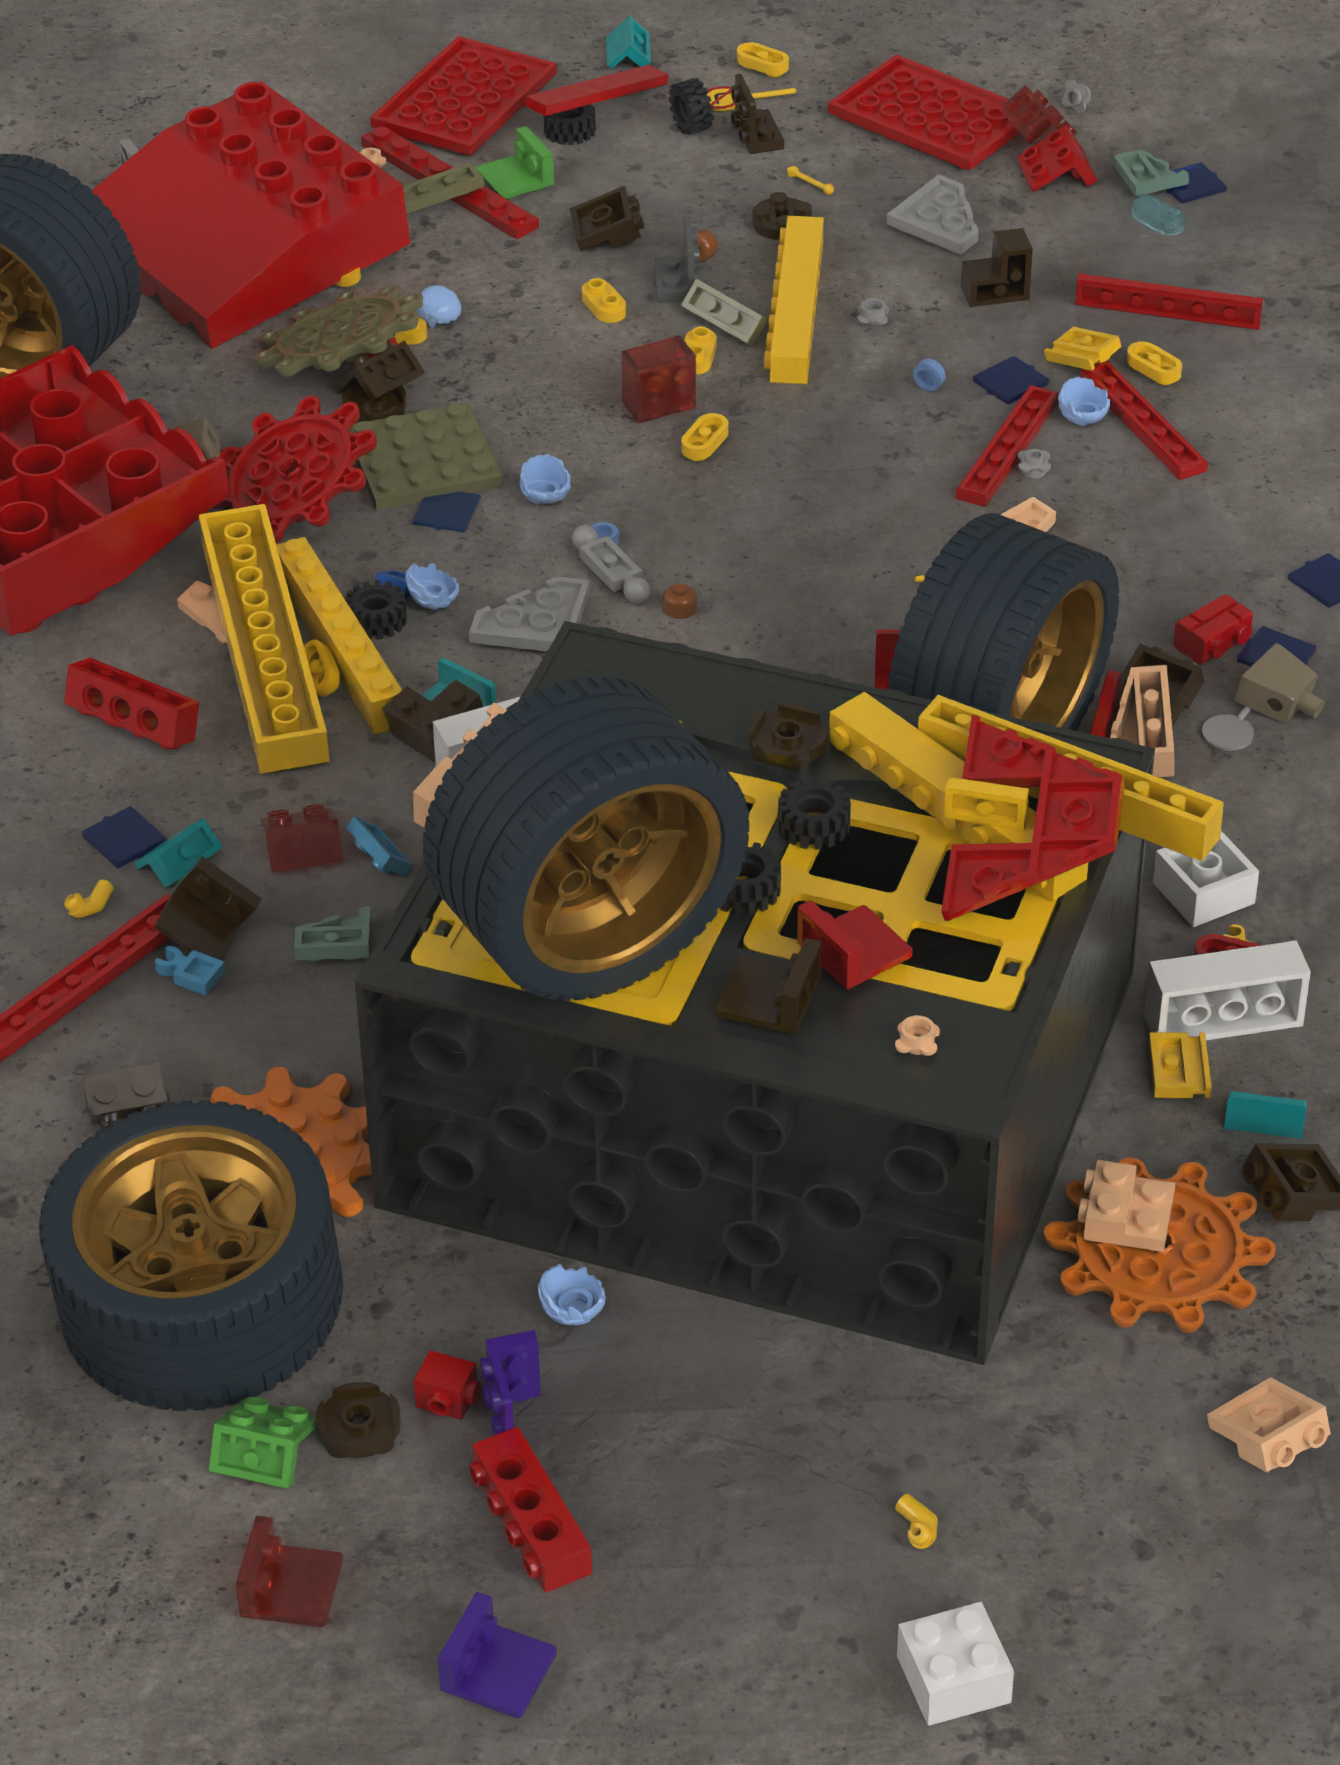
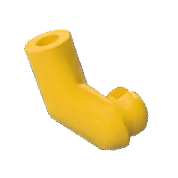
[64,880,114,919]
[895,1493,938,1549]

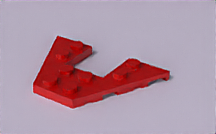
[941,715,1125,921]

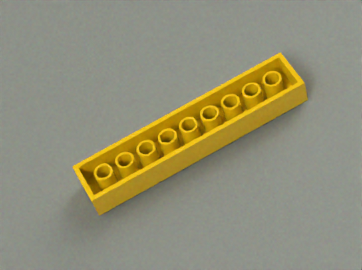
[199,504,330,774]

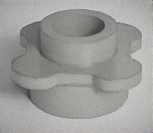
[1061,80,1091,113]
[857,298,889,326]
[1018,449,1051,478]

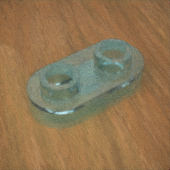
[1132,195,1186,235]

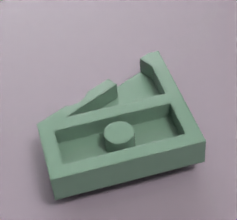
[1113,149,1189,196]
[294,906,371,962]

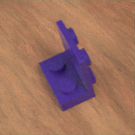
[480,1330,541,1436]
[438,1591,557,1718]

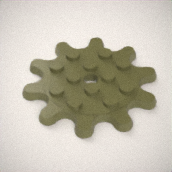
[254,285,423,377]

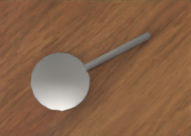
[1201,706,1254,751]

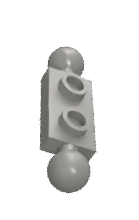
[572,525,650,604]

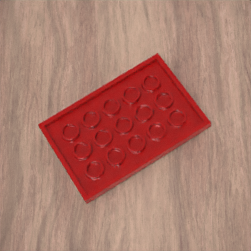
[370,36,557,156]
[828,54,1037,171]

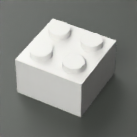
[1153,831,1259,927]
[897,1602,1014,1726]

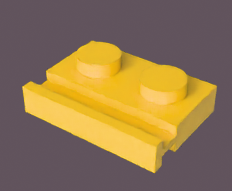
[1044,327,1122,371]
[1148,1032,1212,1098]

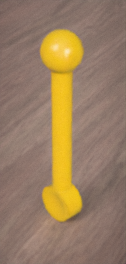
[787,166,834,195]

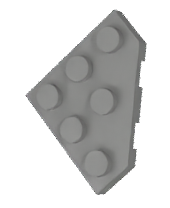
[887,174,979,255]
[469,577,590,651]

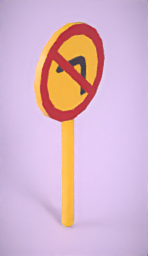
[707,86,797,112]

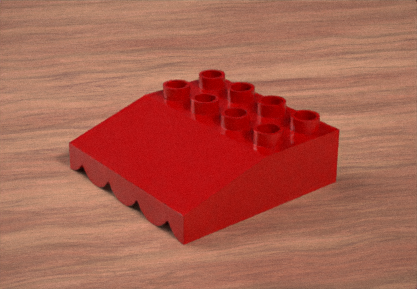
[92,81,410,349]
[0,345,229,636]

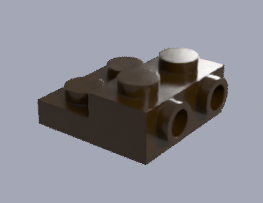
[570,185,645,251]
[1119,644,1204,727]
[1242,1143,1340,1222]

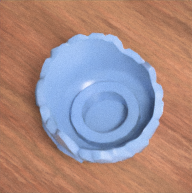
[414,285,462,328]
[1058,377,1110,426]
[519,454,571,505]
[405,563,460,610]
[538,1264,606,1326]

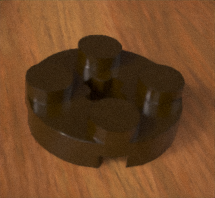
[752,192,812,240]
[342,381,406,424]
[749,704,827,771]
[316,1382,401,1458]

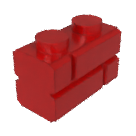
[1173,594,1253,665]

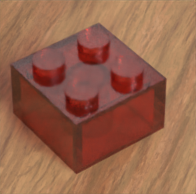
[621,335,696,424]

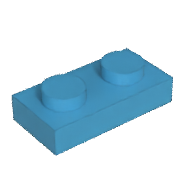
[345,816,414,877]

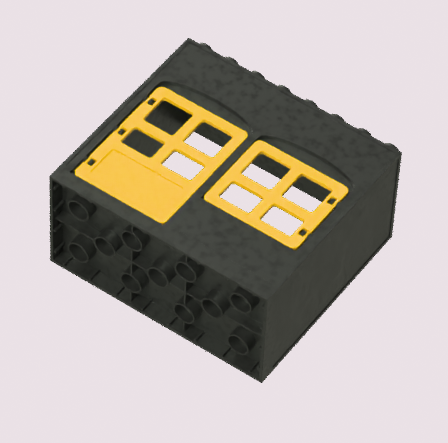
[355,621,1155,1365]

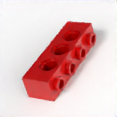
[64,657,200,750]
[469,1427,592,1593]

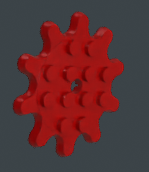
[213,396,377,544]

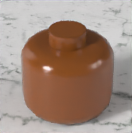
[697,229,718,262]
[663,584,697,619]

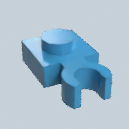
[155,946,226,996]

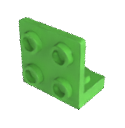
[475,126,554,199]
[209,1397,317,1489]

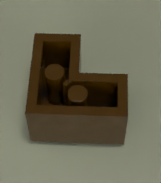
[961,228,1033,307]
[382,679,484,763]

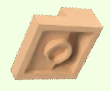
[1078,1160,1176,1252]
[1207,1377,1331,1473]

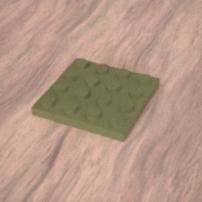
[349,403,503,511]

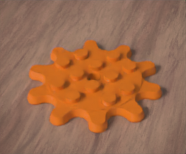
[210,1067,372,1217]
[1043,1157,1276,1333]

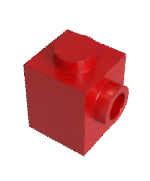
[414,1350,481,1420]

